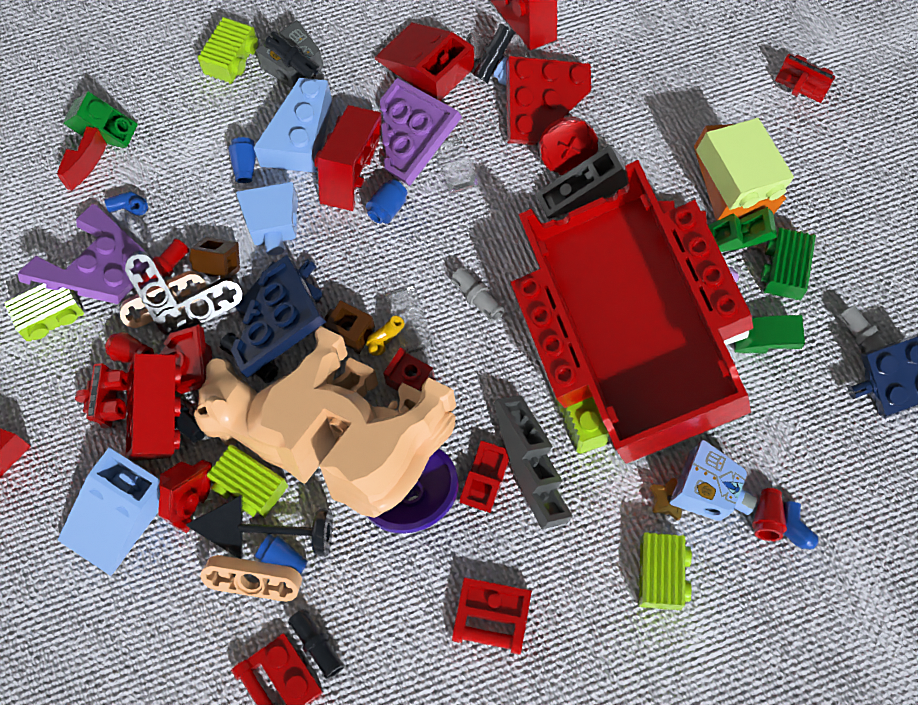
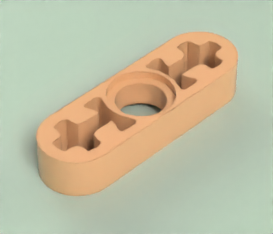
[120,271,206,328]
[201,555,302,601]

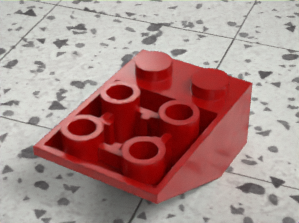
[375,22,474,101]

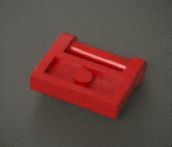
[452,577,532,655]
[231,633,324,705]

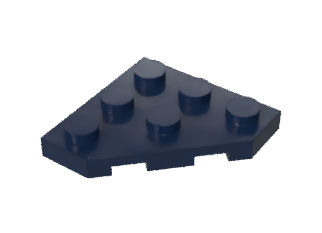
[231,255,326,378]

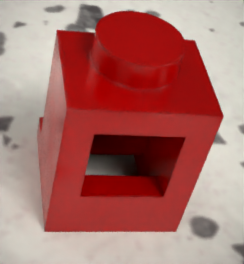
[383,347,436,392]

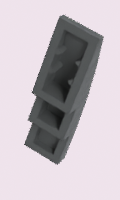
[494,396,573,530]

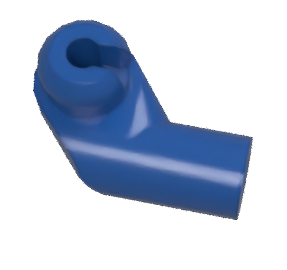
[104,191,148,216]
[783,501,819,550]

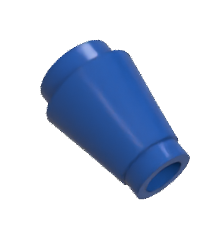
[228,137,256,183]
[255,534,308,574]

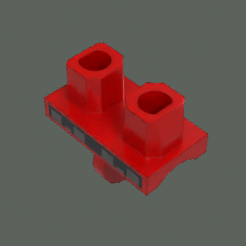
[775,54,836,103]
[75,363,127,429]

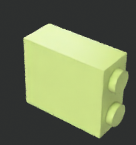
[696,118,794,210]

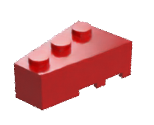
[490,0,557,51]
[315,105,381,211]

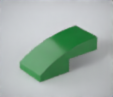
[708,207,777,252]
[734,315,805,353]

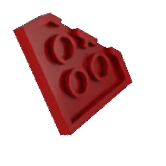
[506,56,591,145]

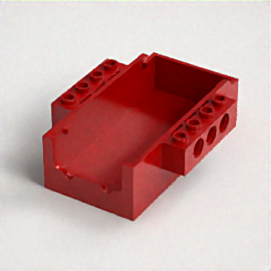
[511,160,753,464]

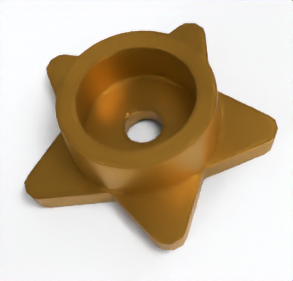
[650,478,682,520]

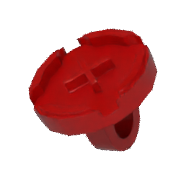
[539,116,598,175]

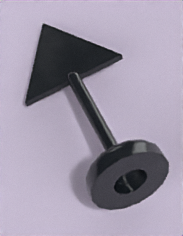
[186,495,333,559]

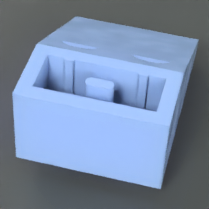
[58,447,160,576]

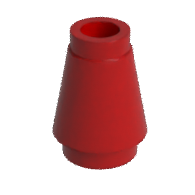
[105,332,154,363]
[752,488,787,541]

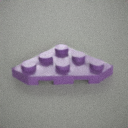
[380,78,462,186]

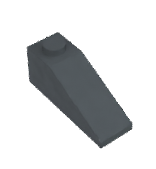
[535,145,628,219]

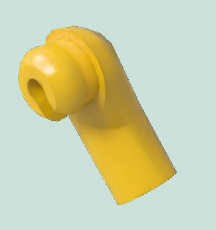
[366,316,405,356]

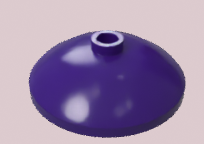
[367,448,459,534]

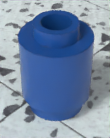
[366,179,408,224]

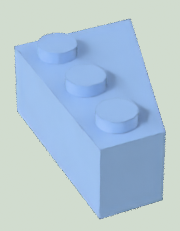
[254,78,332,173]

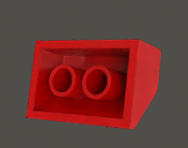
[125,353,181,462]

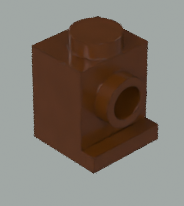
[189,237,240,279]
[324,300,375,354]

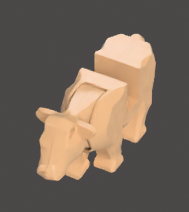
[194,326,456,518]

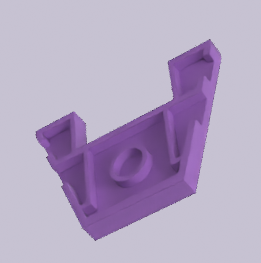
[18,204,148,304]

